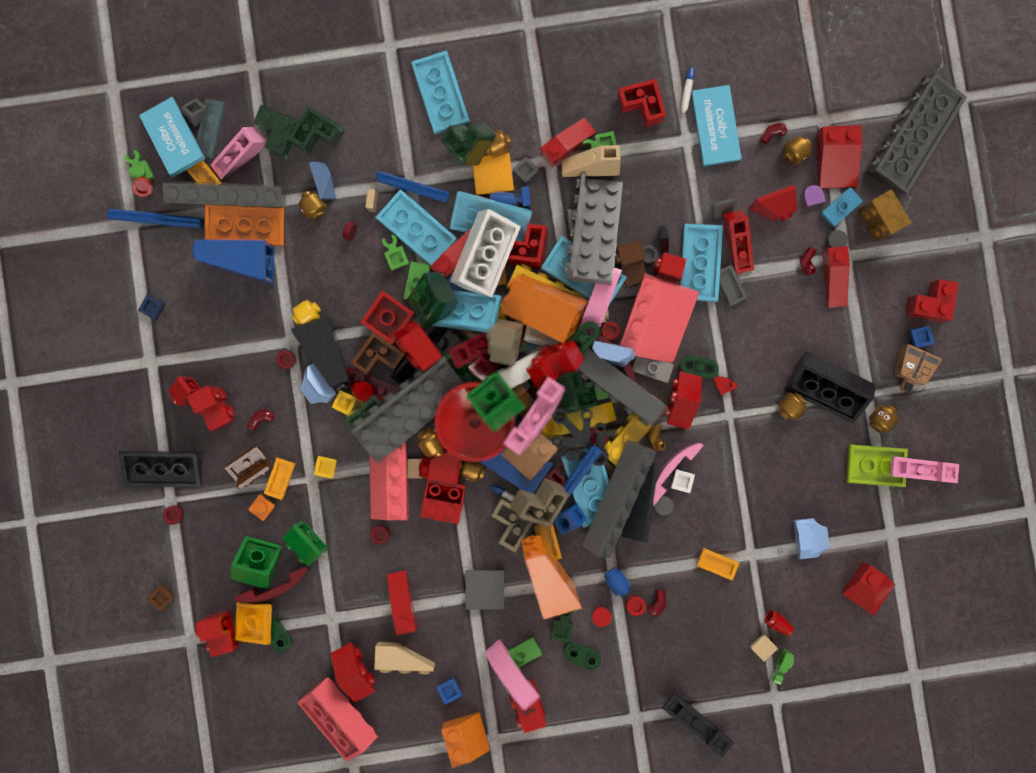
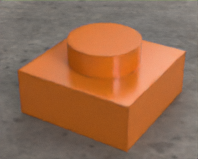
[248,494,276,521]

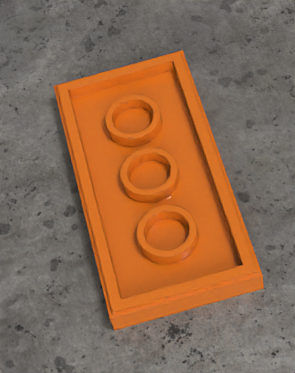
[205,204,284,246]

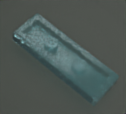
[197,99,226,159]

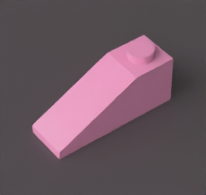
[210,127,268,180]

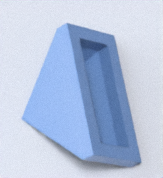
[309,162,336,200]

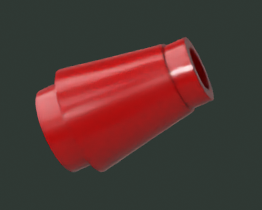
[764,610,794,636]

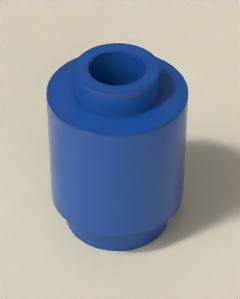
[490,191,517,206]
[603,567,631,597]

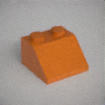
[441,712,490,768]

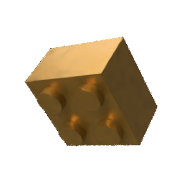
[859,189,911,241]

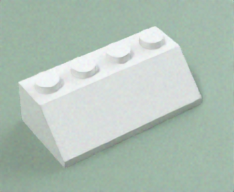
[450,209,521,297]

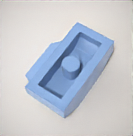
[593,341,636,368]
[299,363,336,404]
[793,518,830,559]

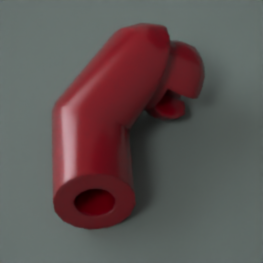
[759,122,788,144]
[800,247,817,275]
[247,409,274,431]
[647,589,666,617]

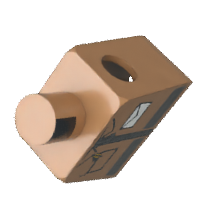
[894,344,942,393]

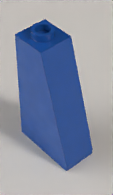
[480,447,553,494]

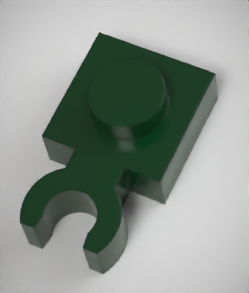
[550,611,573,643]

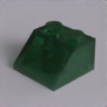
[407,273,459,328]

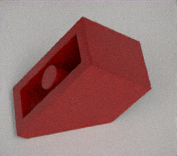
[168,376,201,406]

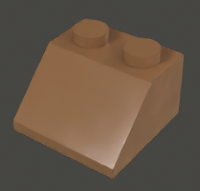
[501,433,558,481]

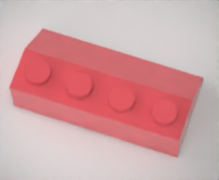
[370,441,409,520]
[297,677,378,762]

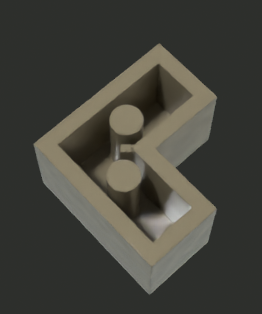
[487,319,523,366]
[510,478,569,528]
[492,498,533,553]

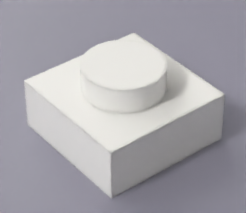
[670,469,695,493]

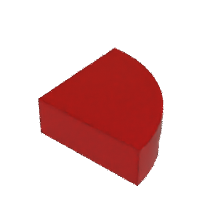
[712,376,738,396]

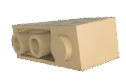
[562,145,621,177]
[375,642,435,674]

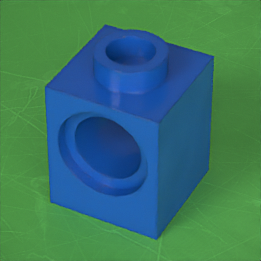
[554,503,587,535]

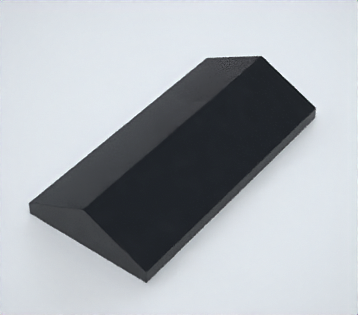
[390,325,464,385]
[119,451,202,487]

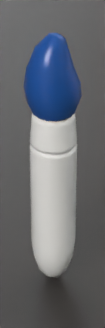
[681,67,695,113]
[491,485,515,503]

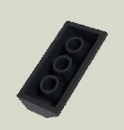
[785,351,876,423]
[621,462,659,543]

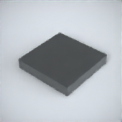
[466,570,504,610]

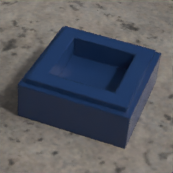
[138,294,166,320]

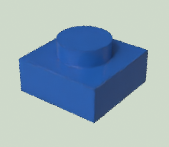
[518,186,531,209]
[908,325,935,348]
[436,677,463,705]

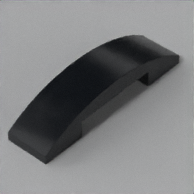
[662,693,734,757]

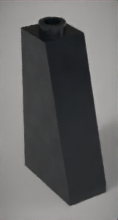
[291,316,352,391]

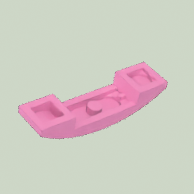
[579,267,622,335]
[503,377,565,455]
[653,443,704,505]
[890,456,959,483]
[485,639,540,710]

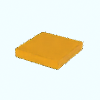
[472,153,514,196]
[235,601,272,645]

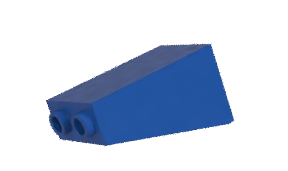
[192,240,275,284]

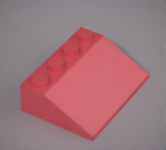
[619,273,699,363]

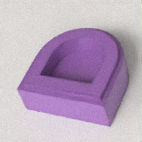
[803,185,826,207]

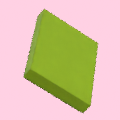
[846,444,908,487]

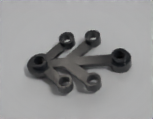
[551,407,609,466]

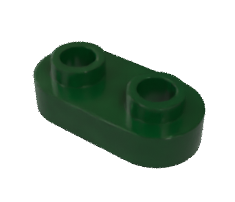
[568,322,601,354]
[679,356,719,379]
[270,617,293,652]
[564,641,601,670]

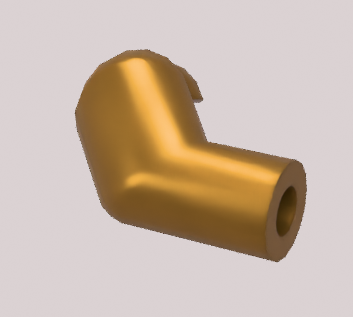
[648,424,666,451]

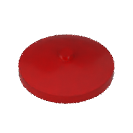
[435,382,515,462]

